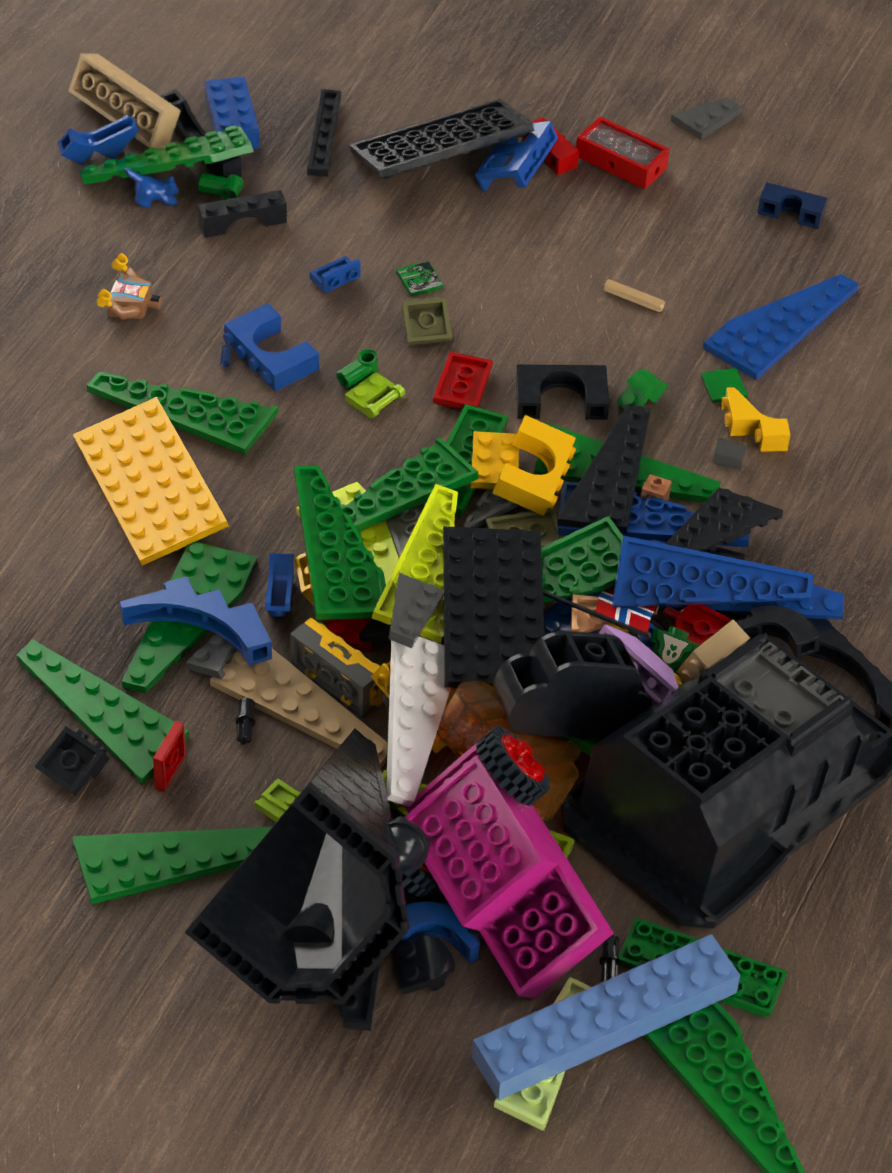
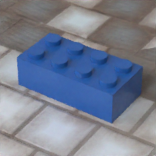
[204,77,259,149]

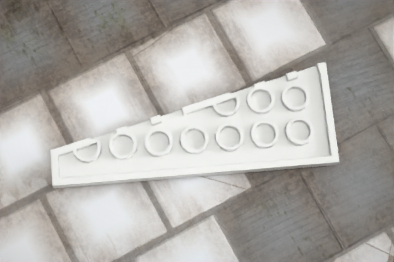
[386,637,451,807]

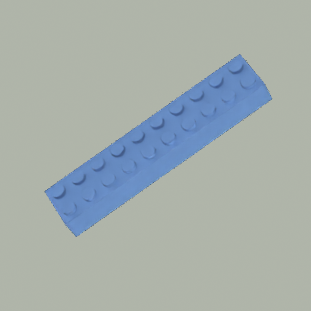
[472,934,740,1101]

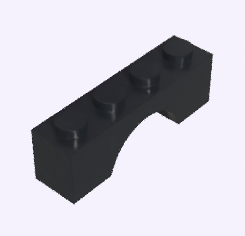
[198,190,287,238]

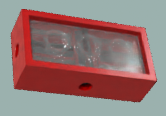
[576,116,670,190]

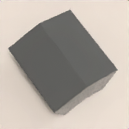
[713,438,747,470]

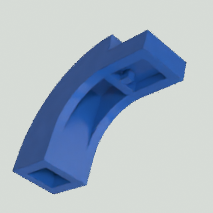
[399,902,480,964]

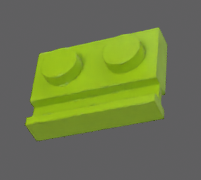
[254,779,300,822]

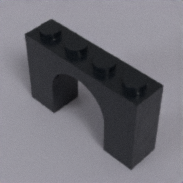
[515,364,609,420]

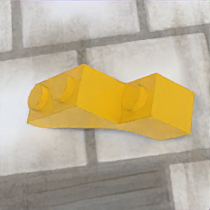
[721,388,790,452]

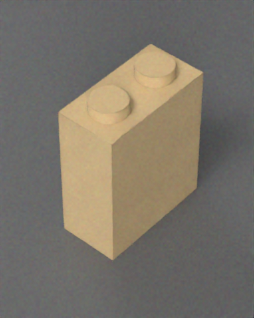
[676,620,750,683]

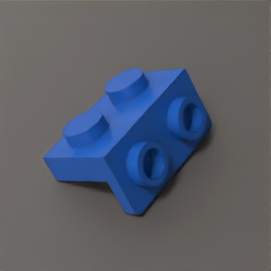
[310,256,361,293]

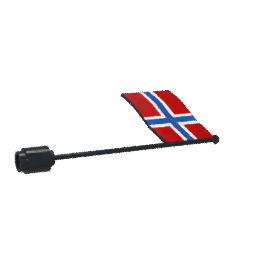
[543,586,658,640]

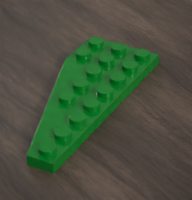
[541,516,623,603]
[643,1002,805,1173]

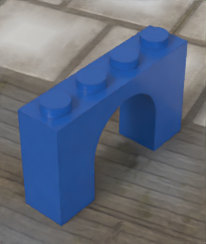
[223,303,319,391]

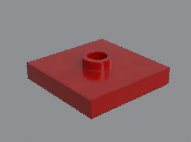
[153,720,186,792]

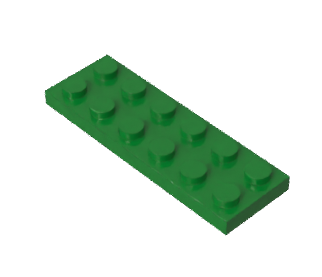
[446,404,509,516]

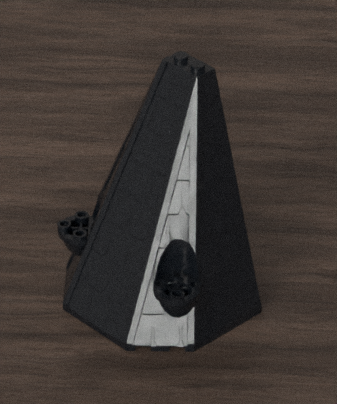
[184,728,431,1004]

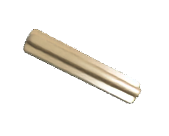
[604,279,665,312]

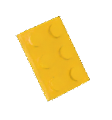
[471,431,519,489]

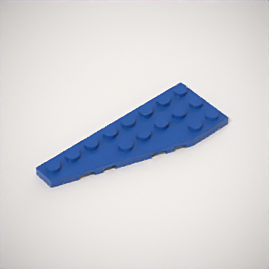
[703,274,859,380]

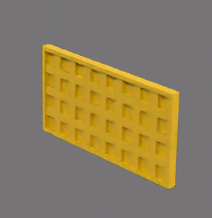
[73,397,229,566]

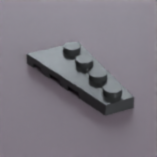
[388,573,444,648]

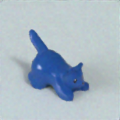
[125,168,179,208]

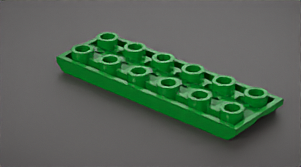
[618,918,787,1017]

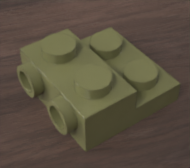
[401,297,452,345]

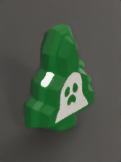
[651,626,700,672]

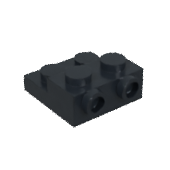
[35,726,110,796]

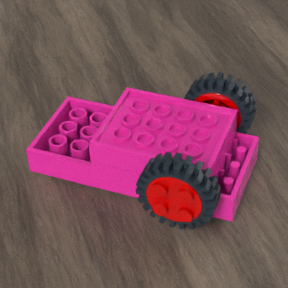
[390,726,614,999]

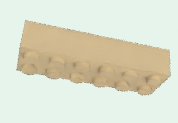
[68,54,181,149]

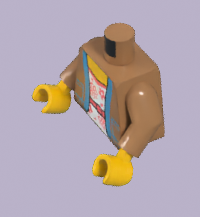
[97,253,162,320]

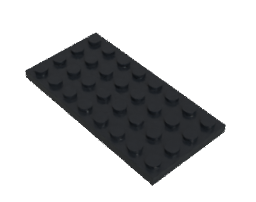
[350,99,534,179]
[443,526,544,689]

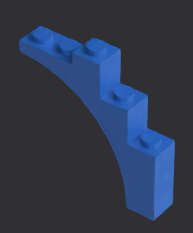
[119,577,272,665]

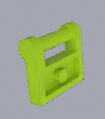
[345,372,405,419]

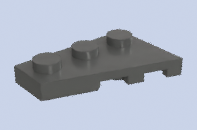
[671,97,742,140]

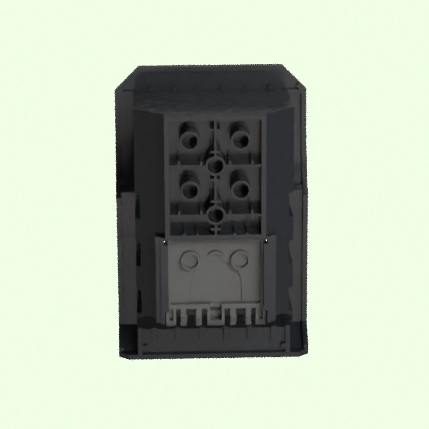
[562,633,892,929]

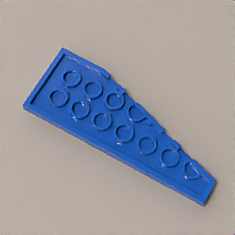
[558,482,749,547]

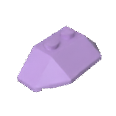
[598,625,678,705]

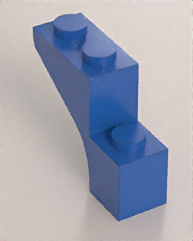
[58,116,139,165]
[265,553,294,617]

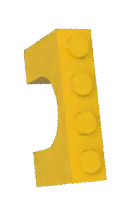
[492,415,576,516]

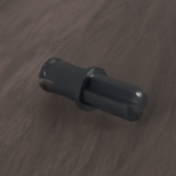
[235,698,255,745]
[599,935,620,983]

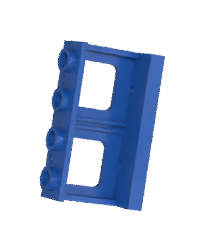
[475,121,558,191]

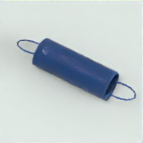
[220,345,231,370]

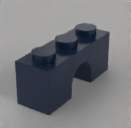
[757,182,827,229]

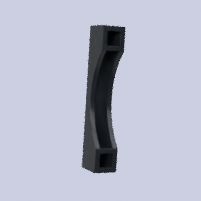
[159,89,242,178]
[807,618,892,730]

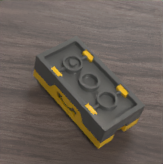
[290,618,383,719]

